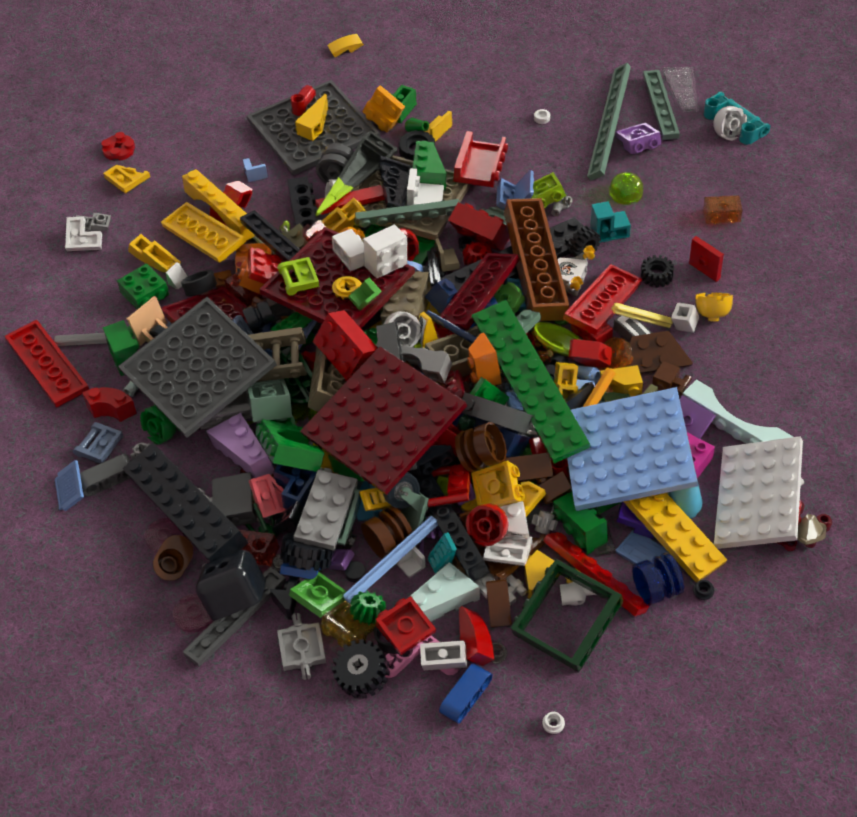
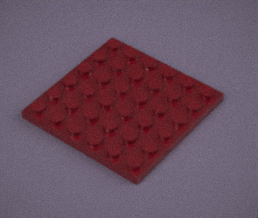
[260,227,415,328]
[300,347,467,495]

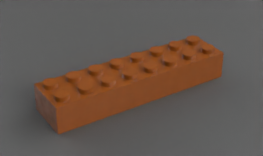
[504,198,569,321]

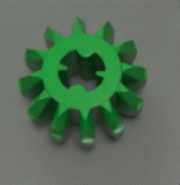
[350,590,386,626]

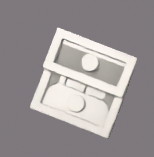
[483,534,532,566]

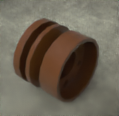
[455,422,507,472]
[361,506,413,559]

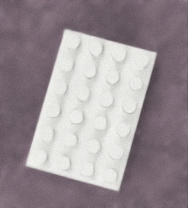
[714,436,803,549]

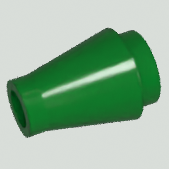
[405,118,429,132]

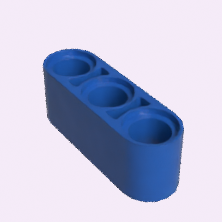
[439,663,493,724]

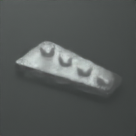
[661,67,699,114]

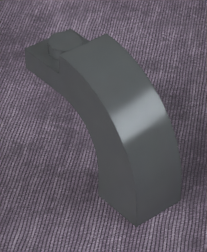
[462,392,533,434]

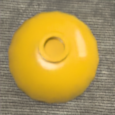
[695,293,733,321]

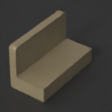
[435,238,460,272]

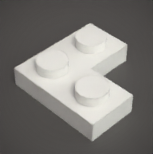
[65,216,102,251]

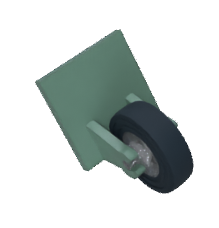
[383,472,429,531]

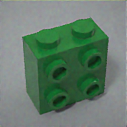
[117,263,169,310]

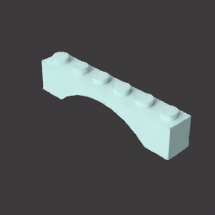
[683,379,793,444]

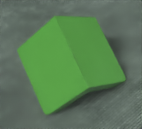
[348,277,382,311]

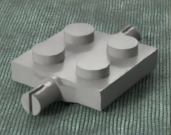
[277,613,326,680]

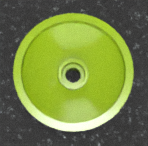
[533,322,582,357]

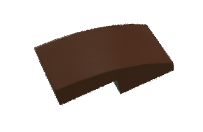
[486,579,512,627]

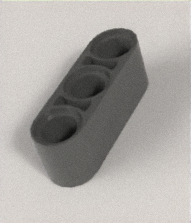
[80,454,131,497]

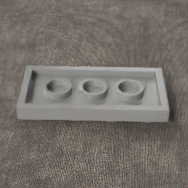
[294,470,357,550]

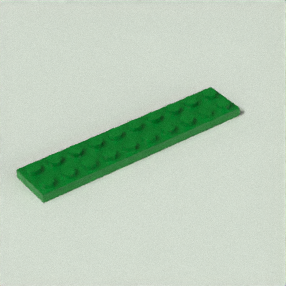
[472,300,590,464]

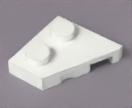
[500,501,530,539]

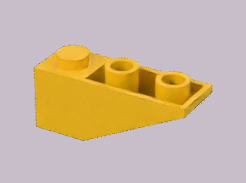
[295,94,328,141]

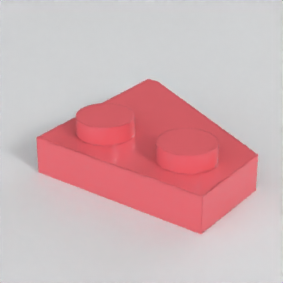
[249,474,286,518]

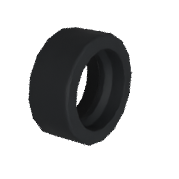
[181,270,217,297]

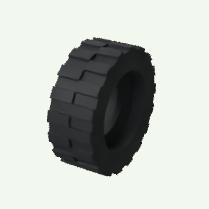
[399,130,435,161]

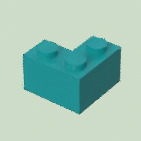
[590,201,631,243]

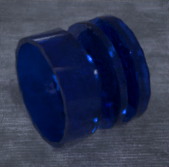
[632,552,684,606]

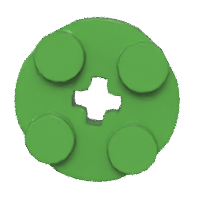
[494,282,525,314]

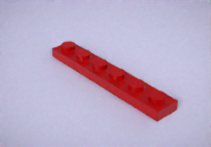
[543,532,649,616]

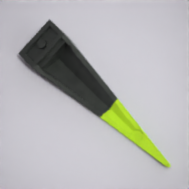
[315,130,397,216]

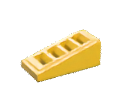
[359,485,400,511]

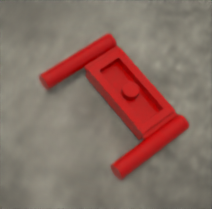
[428,464,471,507]

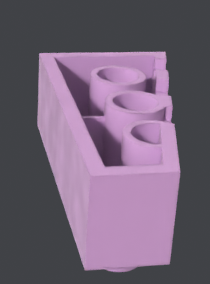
[206,413,274,478]

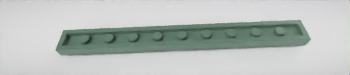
[587,63,631,181]

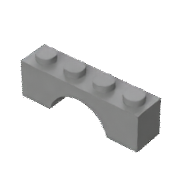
[376,342,452,383]

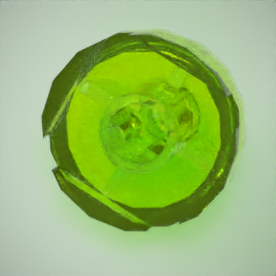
[609,172,644,205]

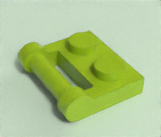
[277,257,319,295]

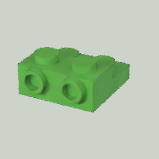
[289,572,347,618]

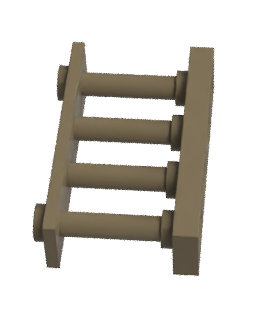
[248,327,307,382]

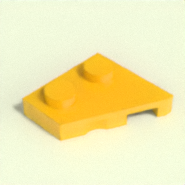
[103,165,150,193]

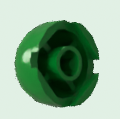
[140,405,177,445]

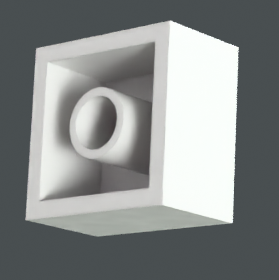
[364,224,407,278]

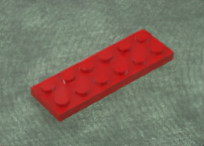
[563,264,642,335]
[4,320,89,408]

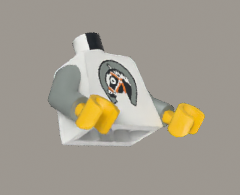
[558,245,595,296]

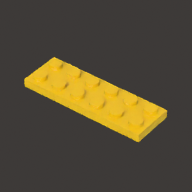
[161,202,246,263]
[623,493,727,583]

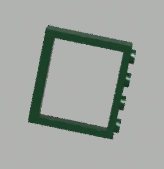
[511,559,623,672]

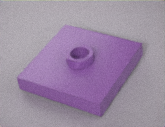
[680,395,716,439]

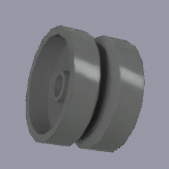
[316,143,354,184]

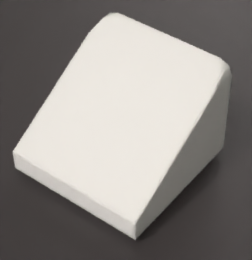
[166,262,188,289]

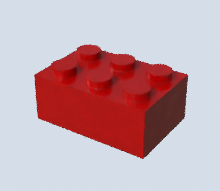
[448,202,510,251]
[313,310,378,381]

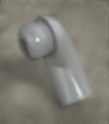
[551,196,573,216]

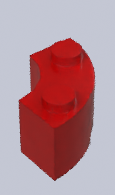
[209,181,253,225]
[82,387,137,422]

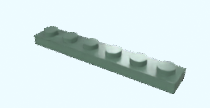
[643,70,680,140]
[354,199,459,227]

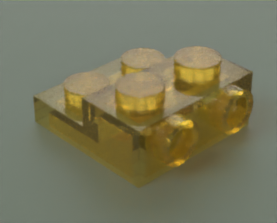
[320,601,376,648]

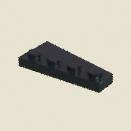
[379,155,413,208]

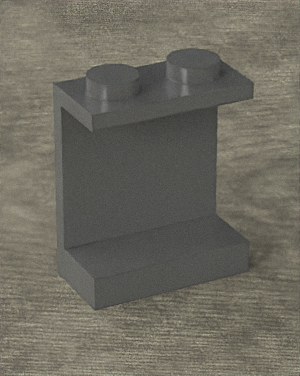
[212,472,257,526]

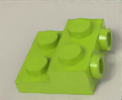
[531,172,566,208]

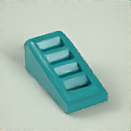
[428,532,457,573]

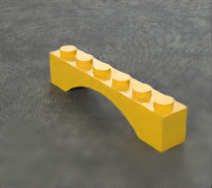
[182,169,255,241]

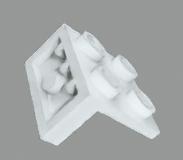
[407,168,444,206]

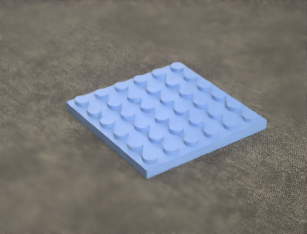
[567,387,698,511]

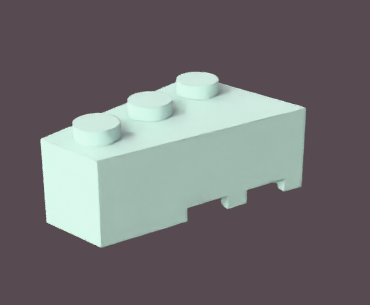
[409,562,480,621]

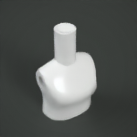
[560,582,597,606]

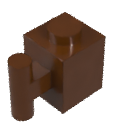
[652,361,692,396]

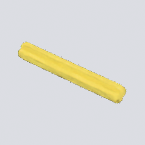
[611,303,673,328]

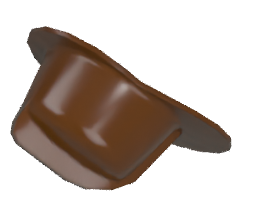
[153,535,193,581]

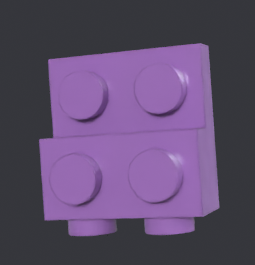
[615,123,661,154]

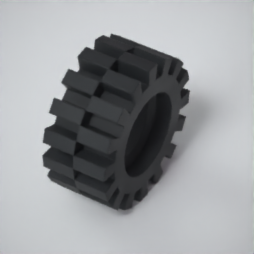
[567,226,601,257]
[641,255,674,288]

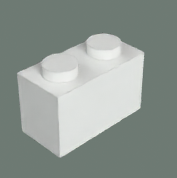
[332,229,364,271]
[420,641,467,670]

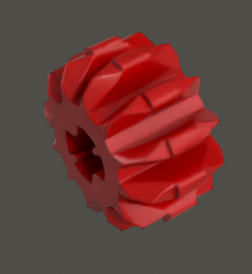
[462,241,492,266]

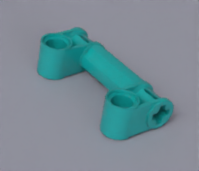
[703,92,771,145]

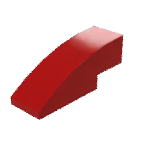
[459,606,494,666]

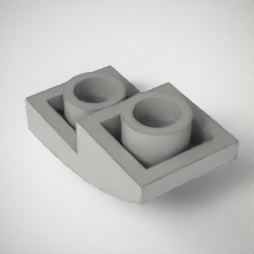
[76,213,111,232]

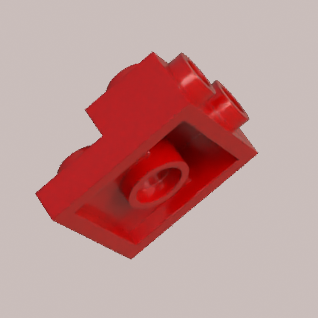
[376,596,436,656]

